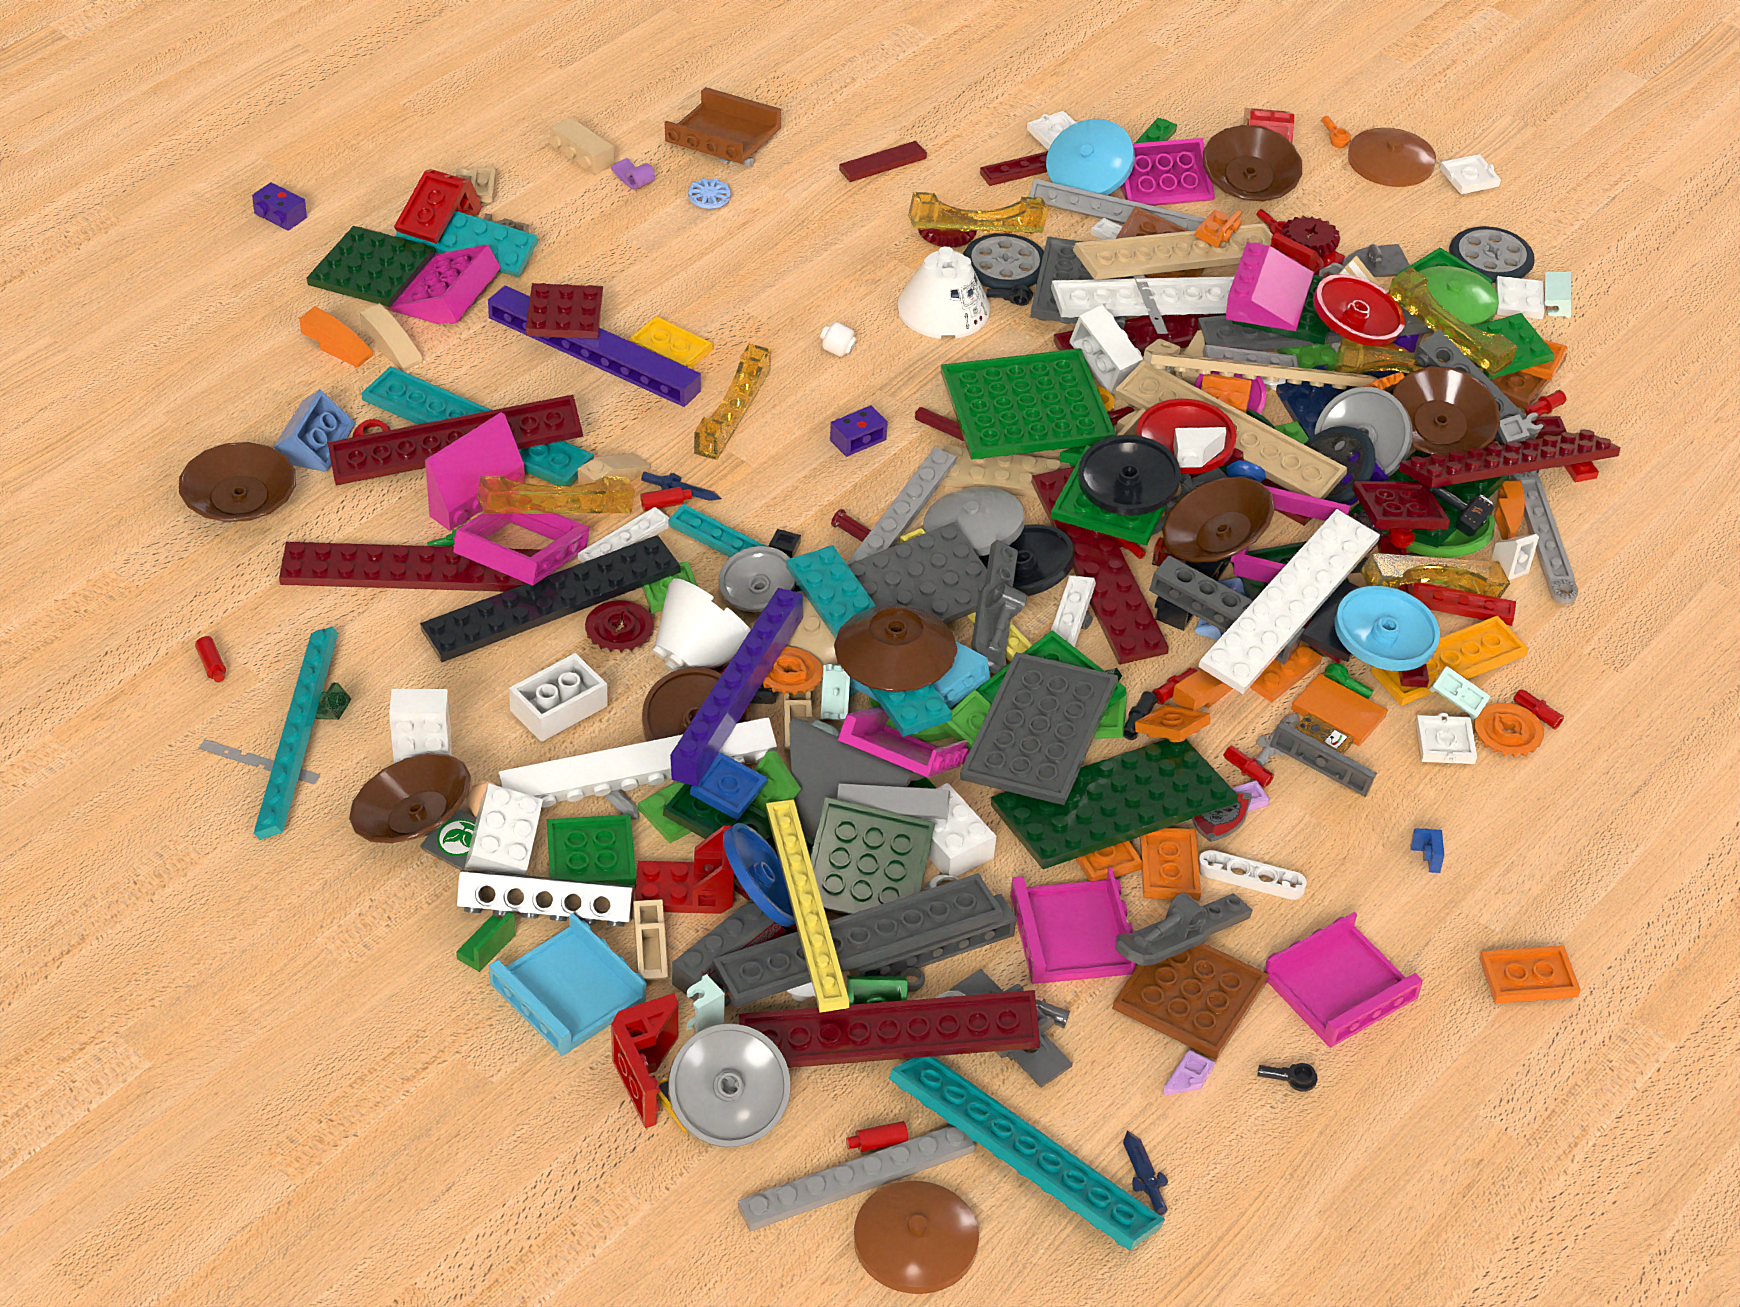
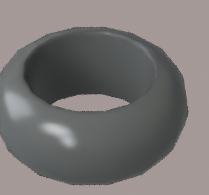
[899,967,925,991]

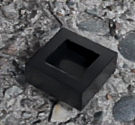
[769,529,801,558]

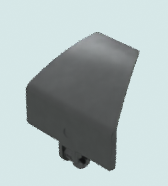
[789,717,925,841]

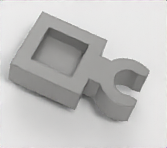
[1498,413,1543,444]

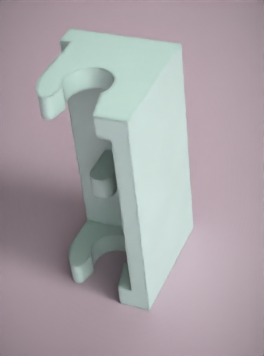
[1545,271,1571,318]
[820,664,850,720]
[1428,666,1491,720]
[687,974,725,1034]

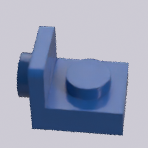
[1410,828,1445,873]

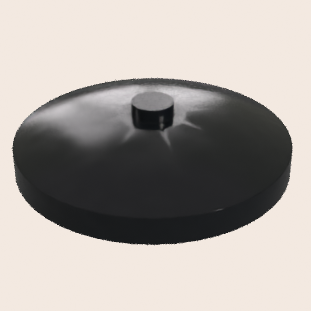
[1078,435,1180,516]
[978,524,1075,596]

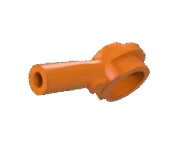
[1321,116,1351,148]

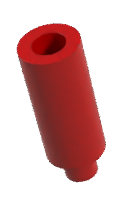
[640,487,692,511]
[195,636,226,682]
[846,1121,909,1152]

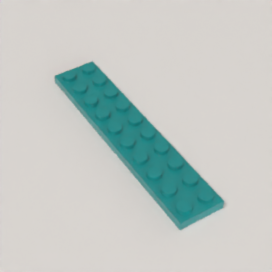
[361,366,594,490]
[786,545,952,737]
[888,1056,1165,1251]

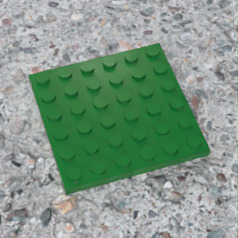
[941,348,1116,460]

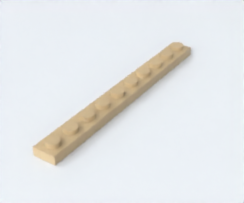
[1143,350,1378,389]

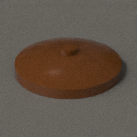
[641,667,751,742]

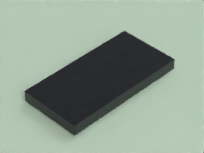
[1300,580,1361,662]

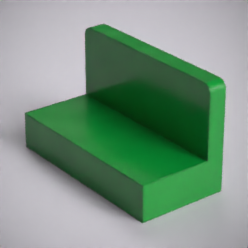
[456,912,516,972]

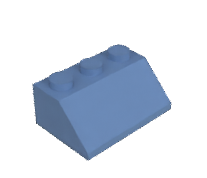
[273,389,356,472]

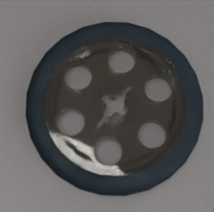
[1304,426,1376,504]

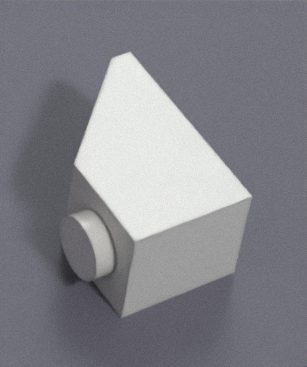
[1173,427,1226,467]
[1491,534,1539,580]

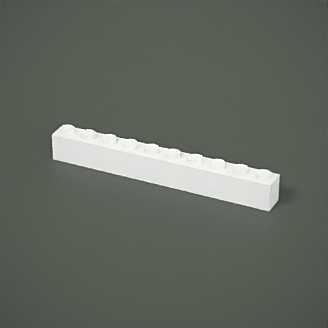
[499,717,777,807]

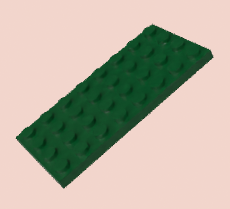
[991,738,1238,869]

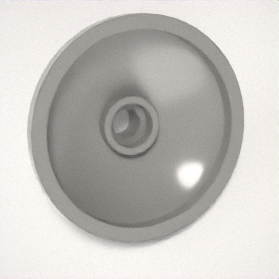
[719,546,796,612]

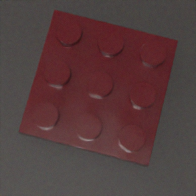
[526,283,603,339]
[1352,481,1450,531]

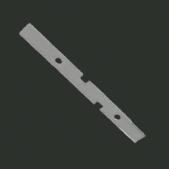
[1133,275,1168,334]
[198,739,320,784]

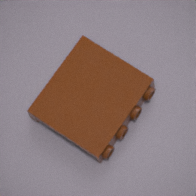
[665,87,781,164]

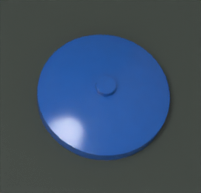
[723,823,796,927]

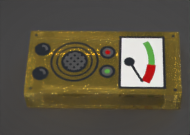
[1295,713,1354,754]

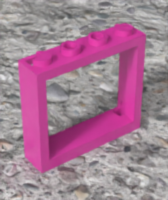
[1231,486,1350,583]
[453,495,590,585]

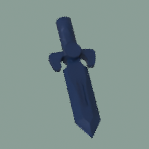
[1279,364,1328,401]
[641,471,722,501]
[1123,1130,1168,1215]

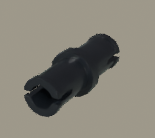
[1124,691,1158,740]

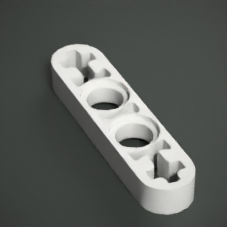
[1199,850,1307,900]

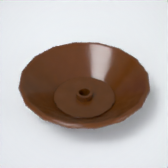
[1203,125,1303,202]
[1392,366,1500,455]
[179,442,296,522]
[1162,477,1275,563]
[834,604,957,692]
[349,753,471,844]

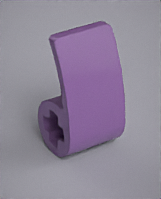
[611,158,655,190]

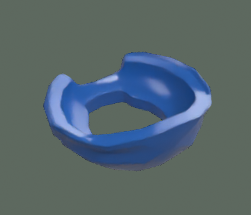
[1226,460,1266,483]

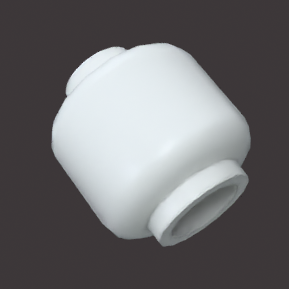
[820,322,857,357]

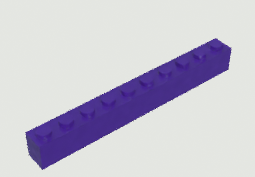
[488,285,701,407]
[670,588,803,786]

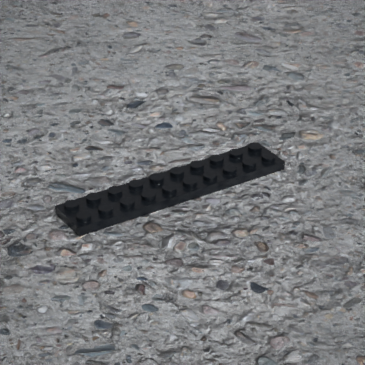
[420,535,681,662]

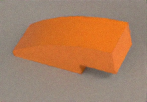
[299,306,373,368]
[1494,480,1525,540]
[1172,669,1233,711]

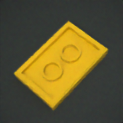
[628,316,713,369]

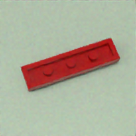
[1413,581,1516,626]

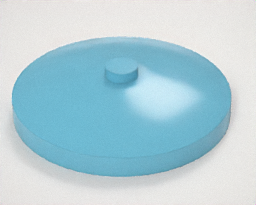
[1046,119,1135,195]
[1335,586,1440,671]

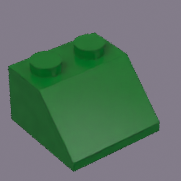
[847,975,907,1005]

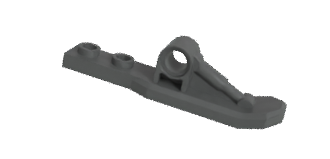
[971,540,1027,674]
[1115,892,1253,966]

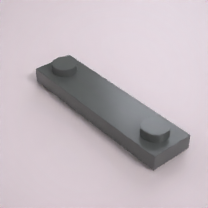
[1270,721,1377,797]

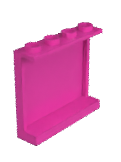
[838,706,969,777]
[1010,868,1135,984]
[1264,912,1423,1048]

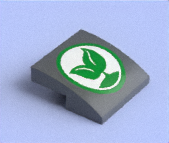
[421,809,476,871]

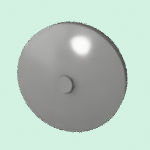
[1315,387,1413,477]
[923,487,1025,556]
[668,1024,790,1147]

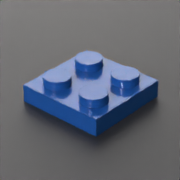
[690,752,767,820]

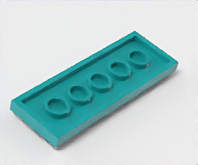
[395,211,539,278]

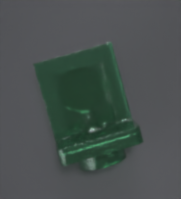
[315,682,352,720]

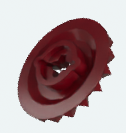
[918,207,977,248]
[1281,215,1340,256]
[585,600,654,653]

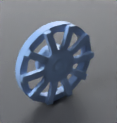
[688,178,731,209]

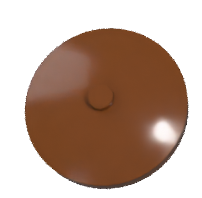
[1348,128,1436,187]
[854,1181,979,1294]

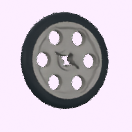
[1449,226,1535,283]
[963,233,1044,290]

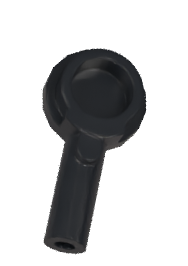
[986,285,1033,306]
[1257,1063,1318,1092]

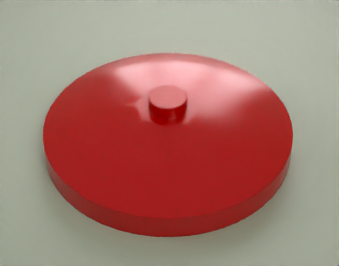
[1313,274,1405,346]
[1136,398,1237,474]

